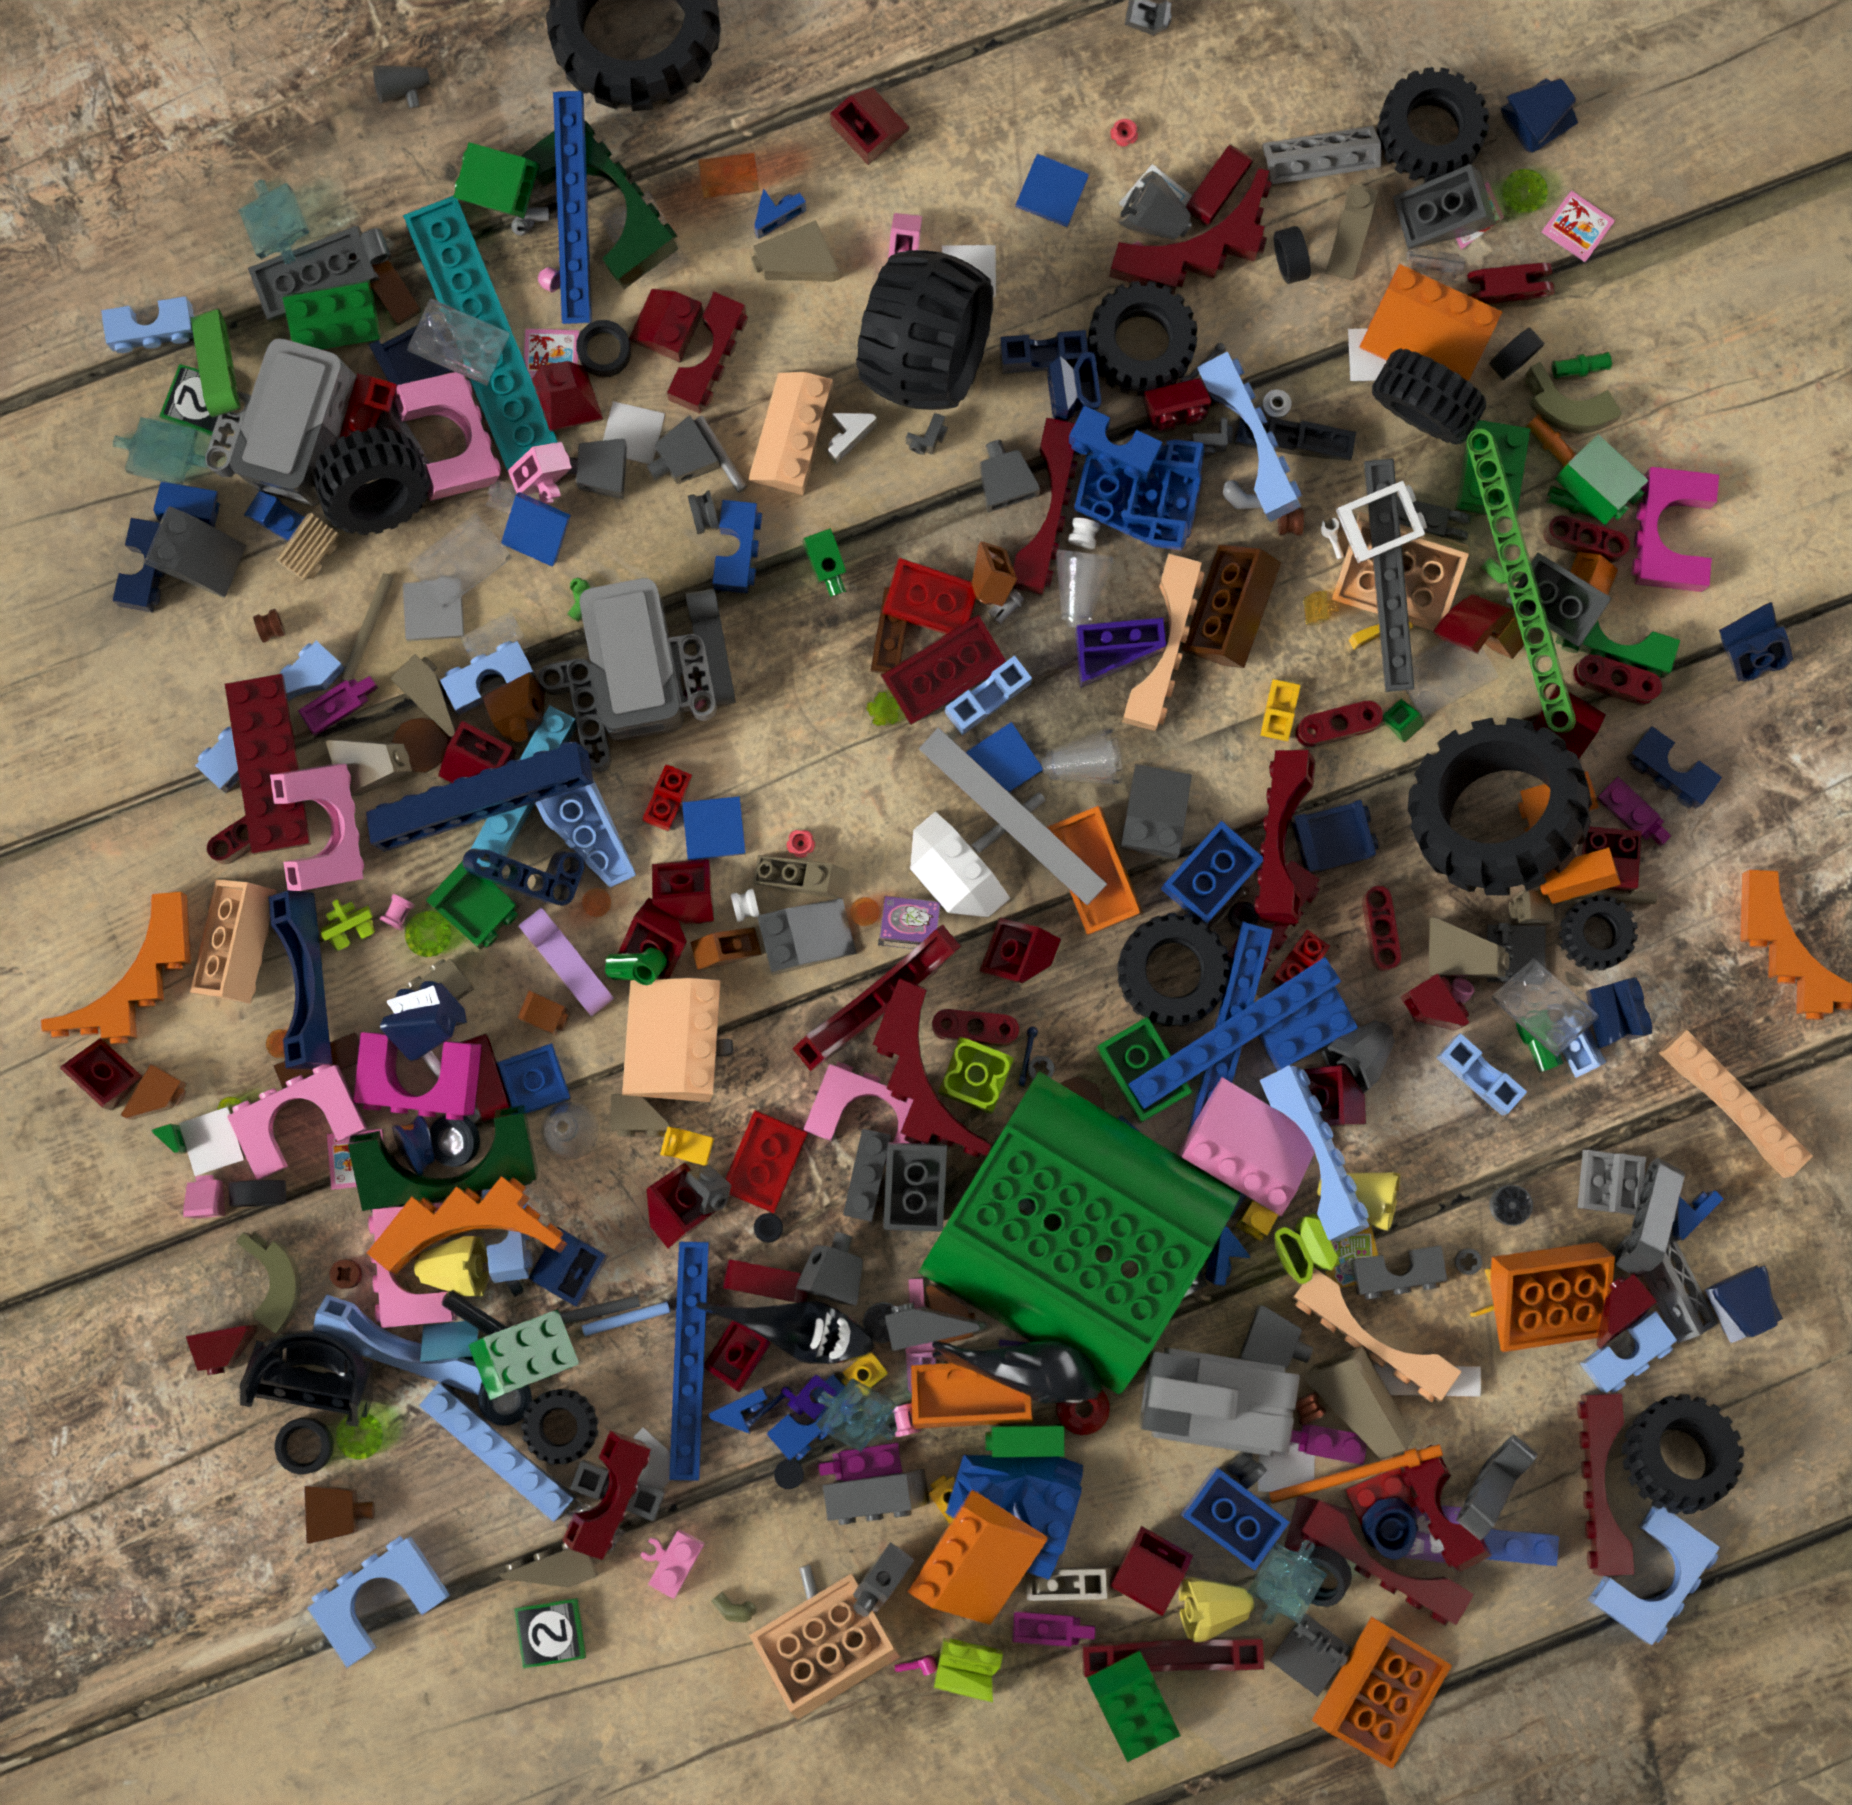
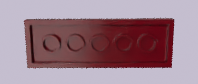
[224,674,311,855]

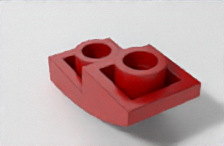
[642,764,692,832]
[1271,929,1330,986]

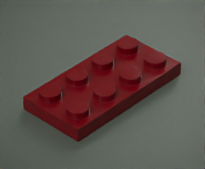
[880,615,1006,725]

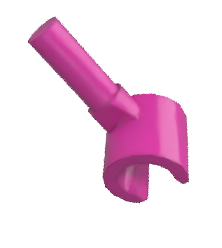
[895,1655,938,1676]

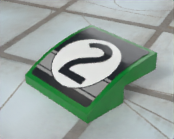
[159,364,218,437]
[514,1598,586,1668]

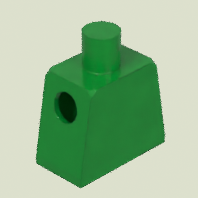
[802,528,846,597]

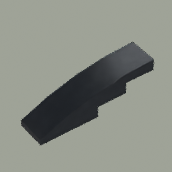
[1234,416,1356,461]

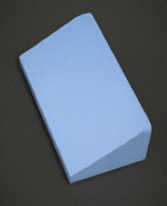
[1552,1011,1606,1078]

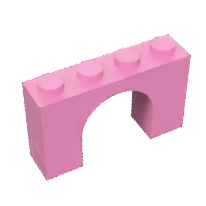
[393,371,501,501]
[270,764,364,891]
[804,1061,925,1160]
[227,1064,368,1180]
[368,1203,456,1328]

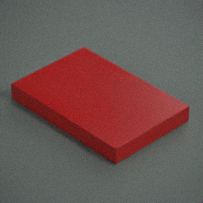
[882,558,976,634]
[725,1110,808,1213]

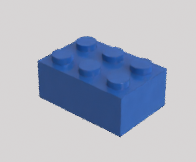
[1161,821,1263,924]
[1258,986,1358,1071]
[1180,1466,1290,1571]

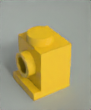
[1235,1200,1279,1241]
[842,1352,888,1396]
[928,1475,955,1523]

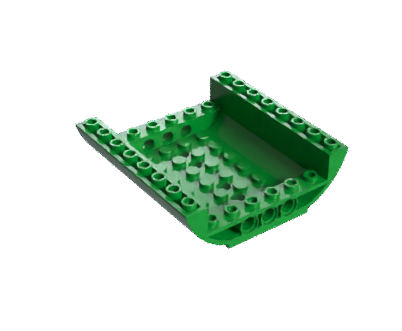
[918,1071,1241,1395]

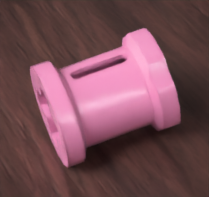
[379,894,415,931]
[890,1403,922,1437]

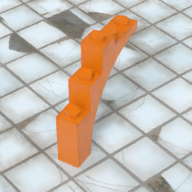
[1740,869,1852,1020]
[41,892,191,1045]
[367,1176,568,1274]

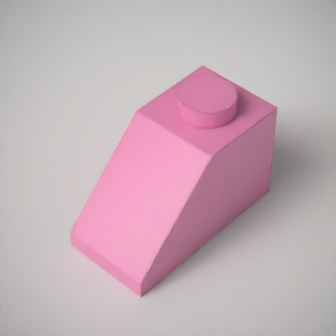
[888,213,922,258]
[183,1175,225,1219]

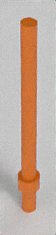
[1269,1444,1443,1504]

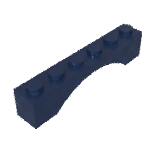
[268,890,332,1070]

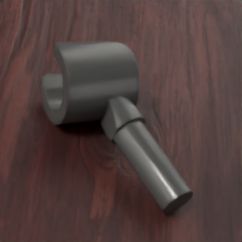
[716,1039,733,1057]

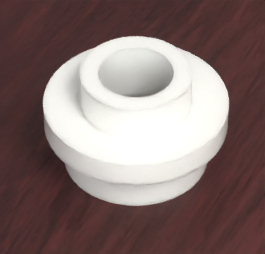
[1263,389,1291,418]

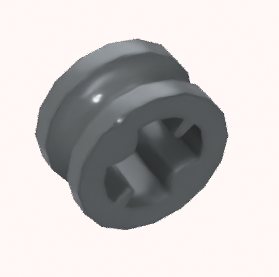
[1028,1056,1054,1080]
[1455,1248,1482,1275]

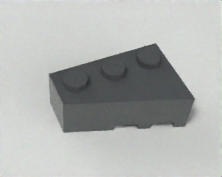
[823,1468,930,1525]

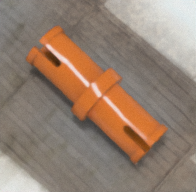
[1525,414,1577,467]

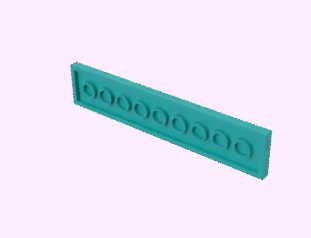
[403,195,557,473]

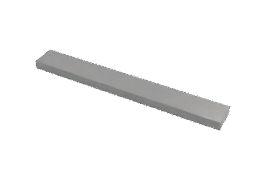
[919,728,1108,906]

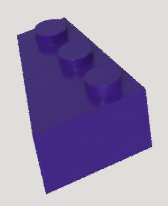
[1075,618,1166,688]

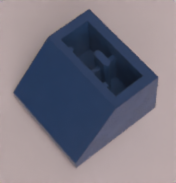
[529,1227,609,1307]

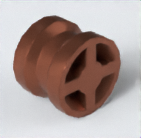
[1278,507,1304,536]
[253,608,285,643]
[329,1259,363,1289]
[1295,1391,1327,1425]

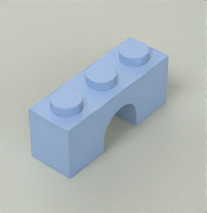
[101,296,194,353]
[440,641,536,715]
[945,655,1032,736]
[1436,1033,1527,1116]
[482,1189,533,1283]
[1580,1311,1677,1394]

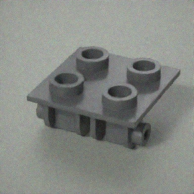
[1487,923,1546,984]
[1269,1612,1352,1697]

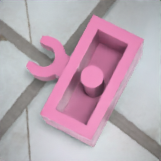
[508,442,572,504]
[641,1529,705,1599]

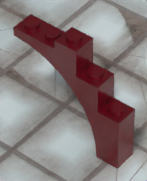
[1109,168,1272,295]
[792,924,961,1071]
[872,978,992,1158]

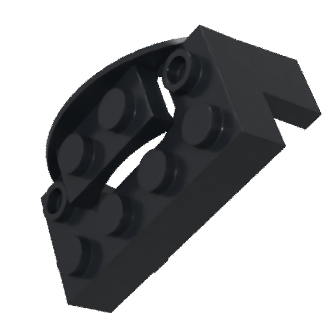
[240,1330,373,1427]

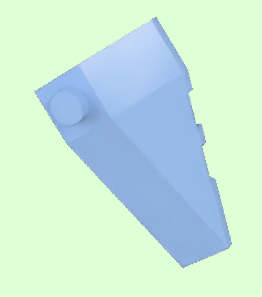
[535,779,636,887]

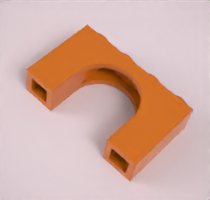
[1518,771,1621,904]

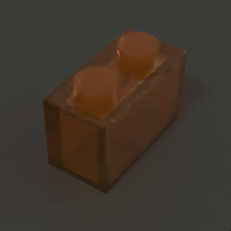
[698,153,759,198]

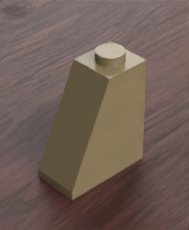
[751,220,839,282]
[326,739,412,796]
[1429,917,1510,978]

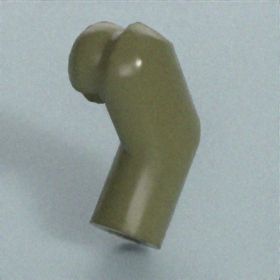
[711,1592,756,1623]

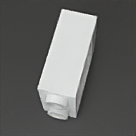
[1336,481,1427,563]

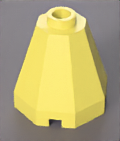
[414,1236,489,1297]
[1178,1577,1254,1642]

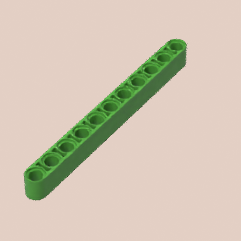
[1467,428,1576,734]

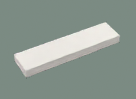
[1374,1365,1481,1397]

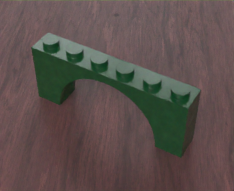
[521,121,678,290]
[348,1105,538,1213]

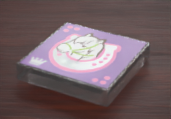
[878,895,941,949]

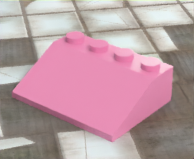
[1177,1077,1315,1217]

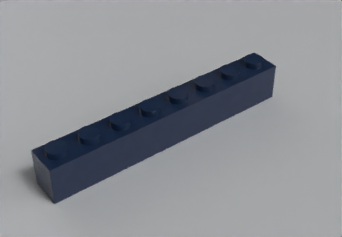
[366,742,594,852]

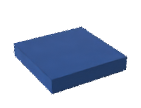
[1015,154,1089,228]
[501,492,571,567]
[966,722,1043,793]
[682,796,746,861]
[497,1043,571,1114]

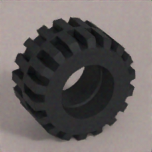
[1559,895,1638,971]
[521,1389,599,1465]

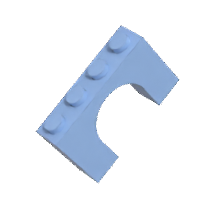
[1587,1506,1720,1645]
[307,1536,451,1668]

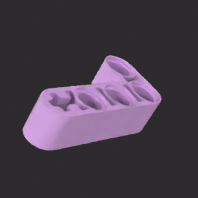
[518,908,614,1017]

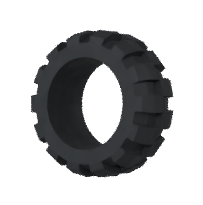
[546,0,721,111]
[1408,717,1592,895]

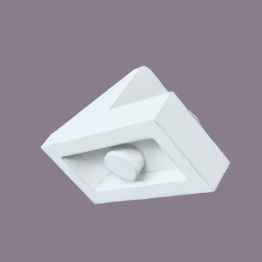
[828,413,877,464]

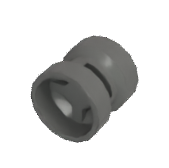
[1225,1451,1267,1489]

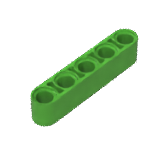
[191,308,240,418]

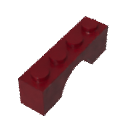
[667,292,749,414]
[1226,860,1320,975]
[562,1430,651,1560]
[1401,1445,1492,1572]

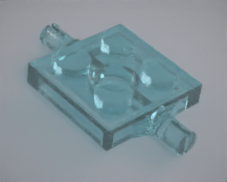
[239,179,310,264]
[113,417,209,485]
[816,1378,897,1452]
[1248,1540,1328,1624]

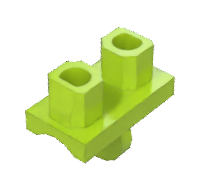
[321,899,375,951]

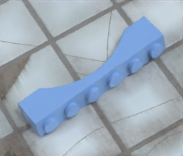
[1197,352,1302,522]
[195,640,345,793]
[1260,1065,1370,1242]
[313,1294,483,1395]
[419,1382,577,1522]

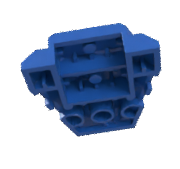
[1075,440,1204,550]
[945,1455,1083,1580]

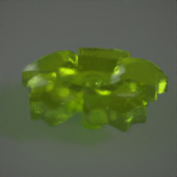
[866,692,899,727]

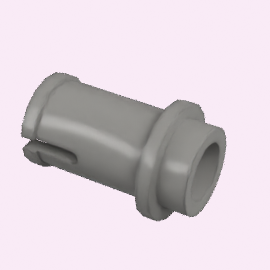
[988,588,1024,625]

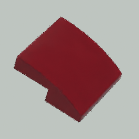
[1432,594,1515,654]

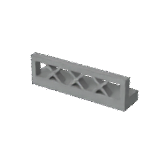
[1263,126,1381,185]
[1624,1232,1718,1343]

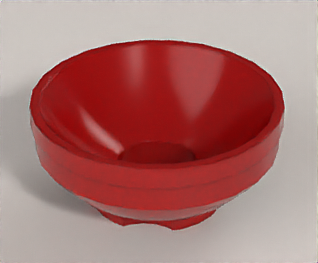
[1056,1390,1110,1435]

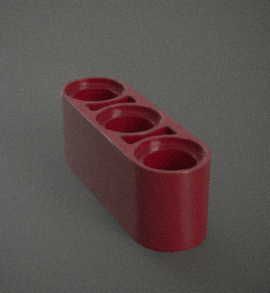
[1186,144,1254,225]
[1543,515,1630,563]
[207,816,251,864]
[1362,886,1401,972]
[461,1033,511,1122]
[723,1259,809,1303]

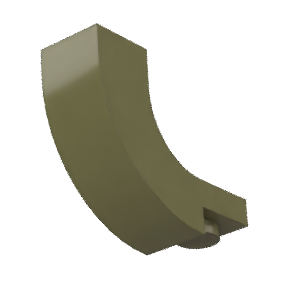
[1525,362,1622,433]
[236,1232,301,1334]

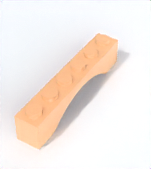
[1122,554,1205,731]
[1659,1030,1813,1178]
[1293,1268,1462,1402]

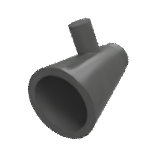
[373,65,430,109]

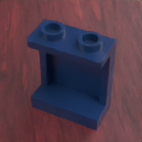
[369,314,460,388]
[1291,799,1379,874]

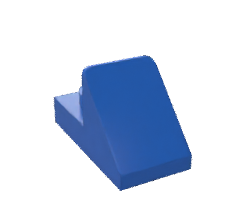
[754,189,807,239]
[244,491,305,541]
[1672,1190,1724,1241]
[1205,1226,1251,1285]
[708,1388,768,1434]

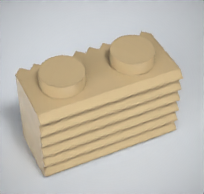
[274,513,339,580]

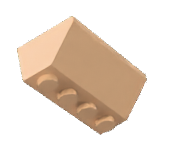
[748,372,833,495]
[190,880,277,1004]

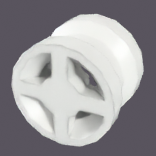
[1068,518,1100,549]
[731,889,760,922]

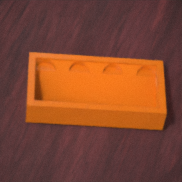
[1046,806,1144,935]
[911,1363,1034,1429]

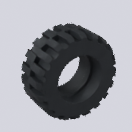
[1377,67,1490,183]
[1087,281,1198,396]
[1372,348,1486,445]
[313,427,430,535]
[1117,913,1231,1027]
[1622,1394,1744,1515]

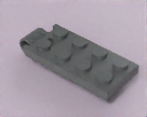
[248,226,391,322]

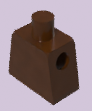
[483,672,545,742]
[304,1485,375,1544]

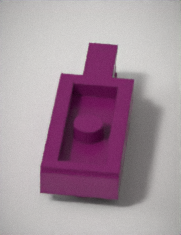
[298,676,378,736]
[1597,776,1671,846]
[1290,1424,1367,1465]
[818,1442,902,1481]
[1012,1611,1096,1647]

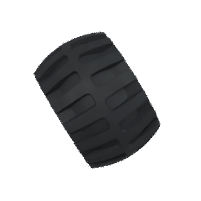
[856,250,994,410]

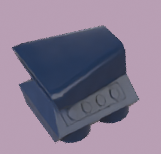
[1500,78,1578,153]
[1047,352,1101,422]
[1719,602,1794,682]
[1586,977,1653,1049]
[380,981,467,1061]
[1705,1265,1783,1343]

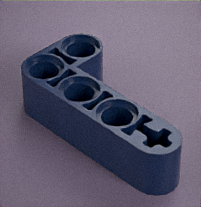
[462,848,585,906]

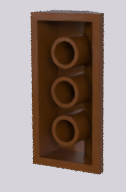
[1182,545,1281,668]

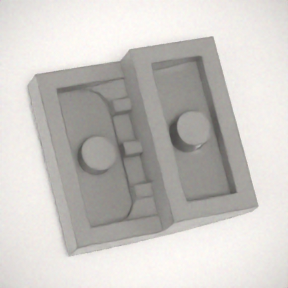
[1577,1150,1646,1215]

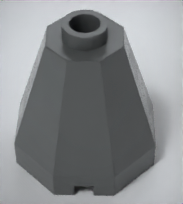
[1119,170,1192,240]
[1321,1020,1395,1093]

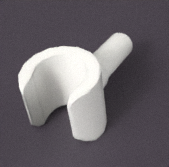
[1321,517,1344,560]

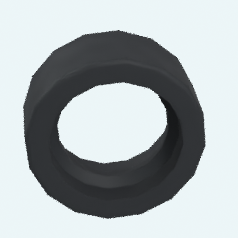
[1274,226,1311,284]
[576,320,631,377]
[1489,327,1544,380]
[229,1180,286,1207]
[274,1417,334,1475]
[1291,1546,1352,1607]

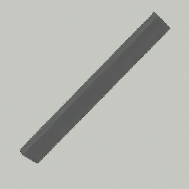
[1364,458,1415,692]

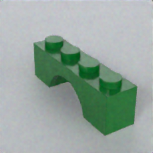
[1555,620,1680,678]

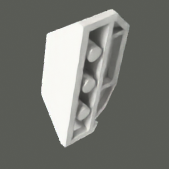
[910,811,1011,918]

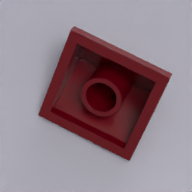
[1533,685,1606,760]
[60,1038,143,1110]
[704,1321,772,1392]

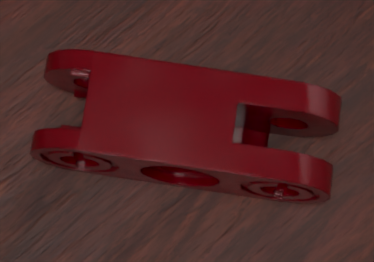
[1467,262,1555,304]
[1573,654,1662,705]
[1295,700,1383,748]
[932,1009,1019,1046]

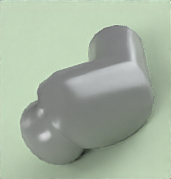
[511,207,550,236]
[1223,480,1262,509]

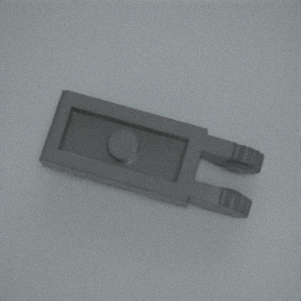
[1397,496,1472,540]

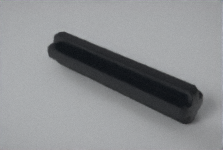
[441,1291,508,1335]

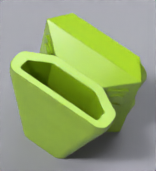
[938,1037,1014,1114]
[1274,1213,1340,1284]
[934,1637,1003,1703]

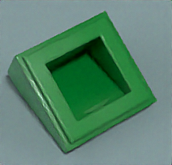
[1382,698,1424,743]
[151,1124,187,1154]

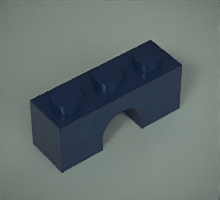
[999,330,1088,374]
[112,518,166,613]
[1626,726,1722,809]

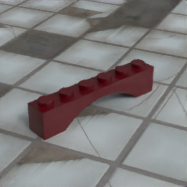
[1013,417,1078,595]
[1255,750,1316,923]
[1577,1393,1634,1576]
[1299,1499,1474,1626]
[1081,1635,1264,1678]

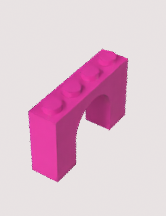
[1631,467,1719,592]
[353,1032,481,1120]

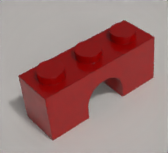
[340,373,397,437]

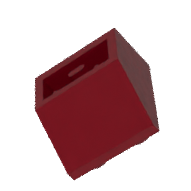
[830,87,910,165]
[1143,378,1211,433]
[438,721,517,783]
[1576,826,1642,892]
[1400,973,1470,1031]
[1110,1526,1193,1616]

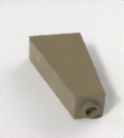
[1304,1346,1415,1459]

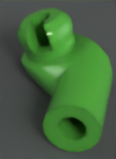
[1481,557,1523,584]
[567,577,590,622]

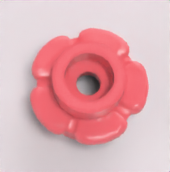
[1110,119,1138,147]
[786,830,815,858]

